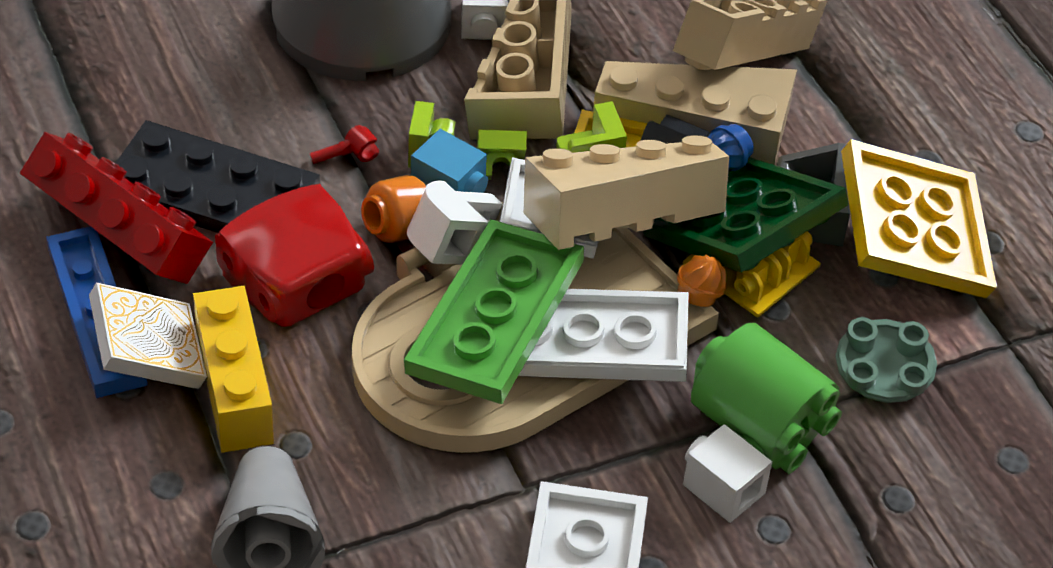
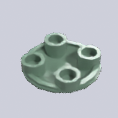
[835,317,937,403]

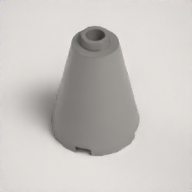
[211,446,325,568]

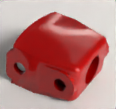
[215,184,374,327]

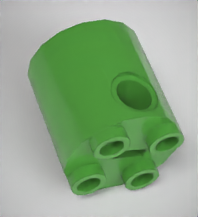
[691,323,842,474]

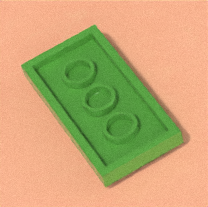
[404,219,584,404]

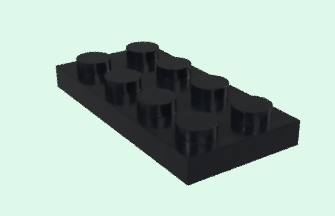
[116,120,320,233]

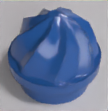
[707,124,754,171]

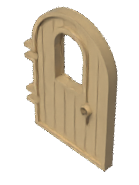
[352,202,718,453]

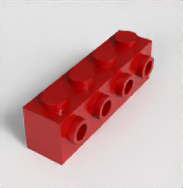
[20,132,213,284]

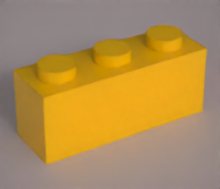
[193,285,274,453]

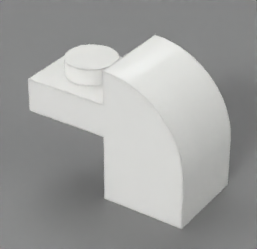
[407,181,503,265]

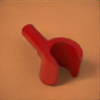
[309,125,379,164]

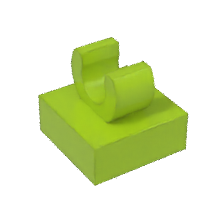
[408,101,456,168]
[477,130,527,180]

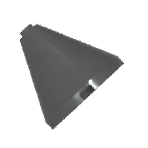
[272,0,452,81]

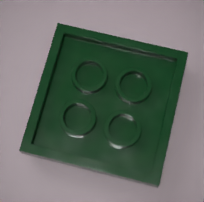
[643,157,849,273]

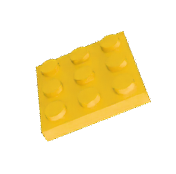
[841,139,997,298]

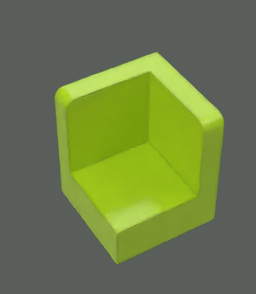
[556,101,627,153]

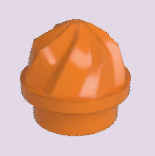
[677,255,727,307]

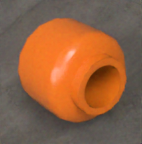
[361,175,426,243]

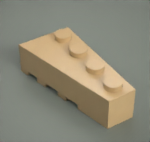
[464,0,572,140]
[673,0,828,70]
[593,61,797,165]
[523,136,729,250]

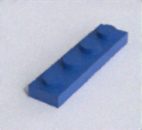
[46,226,147,398]

